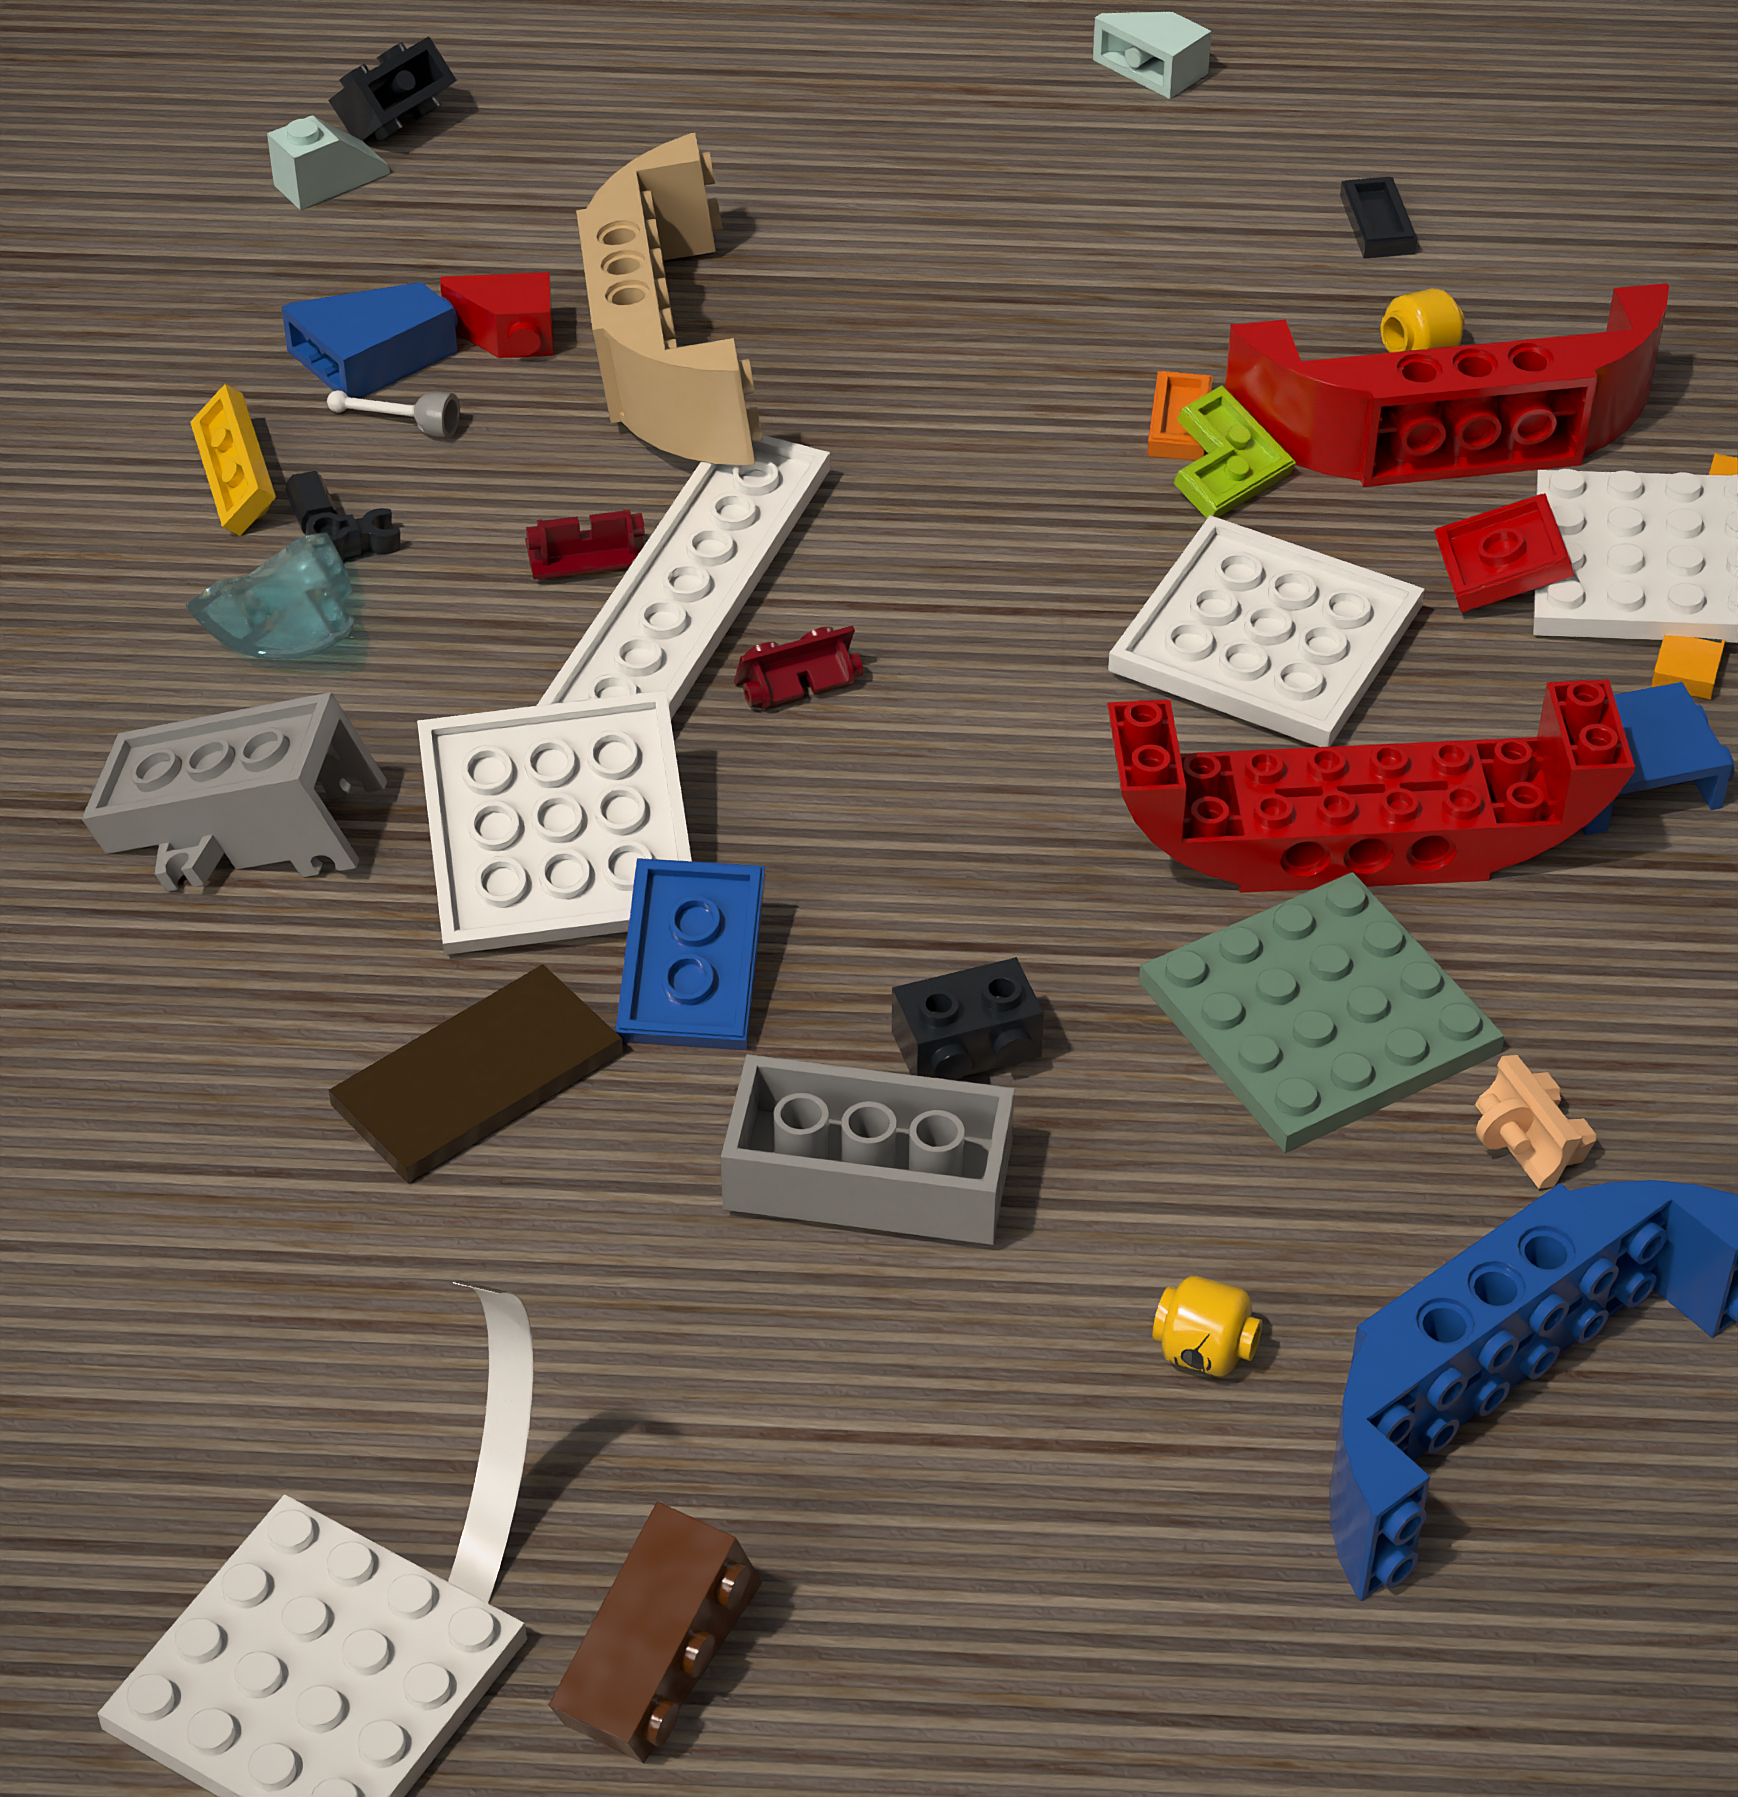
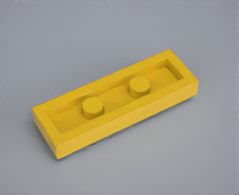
[190,384,276,536]

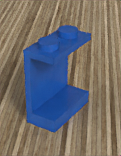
[1581,682,1734,835]

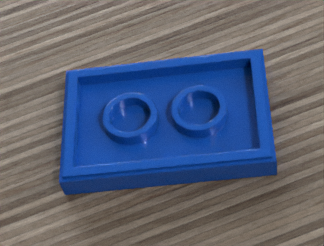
[615,858,766,1050]

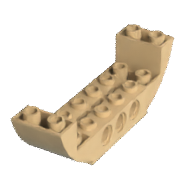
[576,133,763,466]

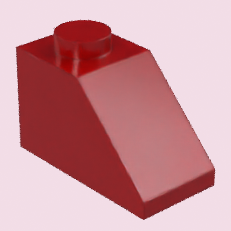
[440,272,553,358]

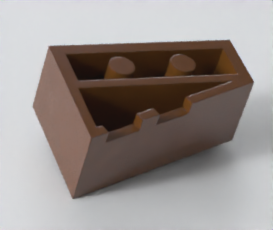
[548,1501,762,1764]

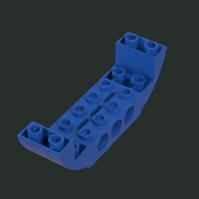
[1329,1180,1738,1601]

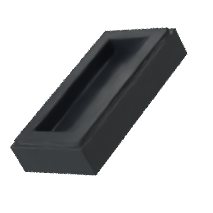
[1340,177,1417,259]

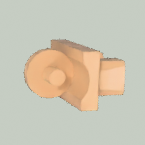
[1475,1055,1596,1189]

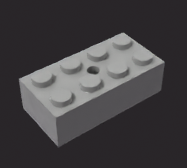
[721,1054,1015,1245]

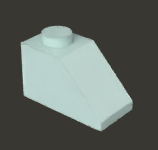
[1093,12,1211,99]
[267,115,390,210]

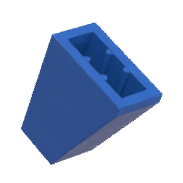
[281,282,458,399]

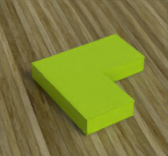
[1173,385,1296,519]

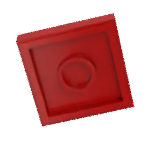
[1434,493,1575,613]

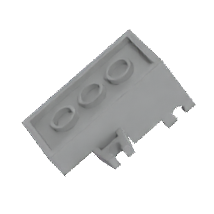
[82,692,387,892]

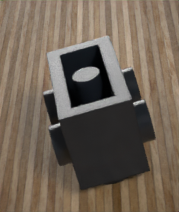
[328,36,457,142]
[892,957,1044,1081]

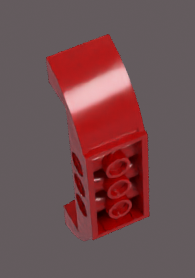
[1225,283,1669,487]
[1107,679,1635,893]

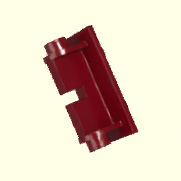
[525,508,645,580]
[734,625,863,709]

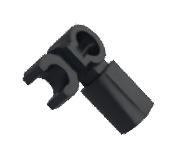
[285,471,400,568]

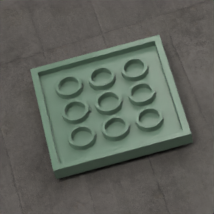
[1139,872,1505,1153]

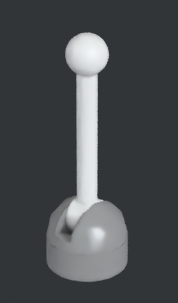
[327,390,460,438]

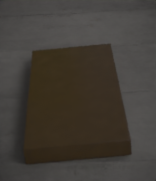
[329,964,623,1184]

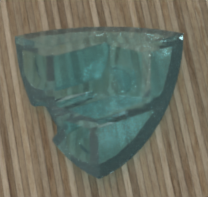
[186,533,355,660]

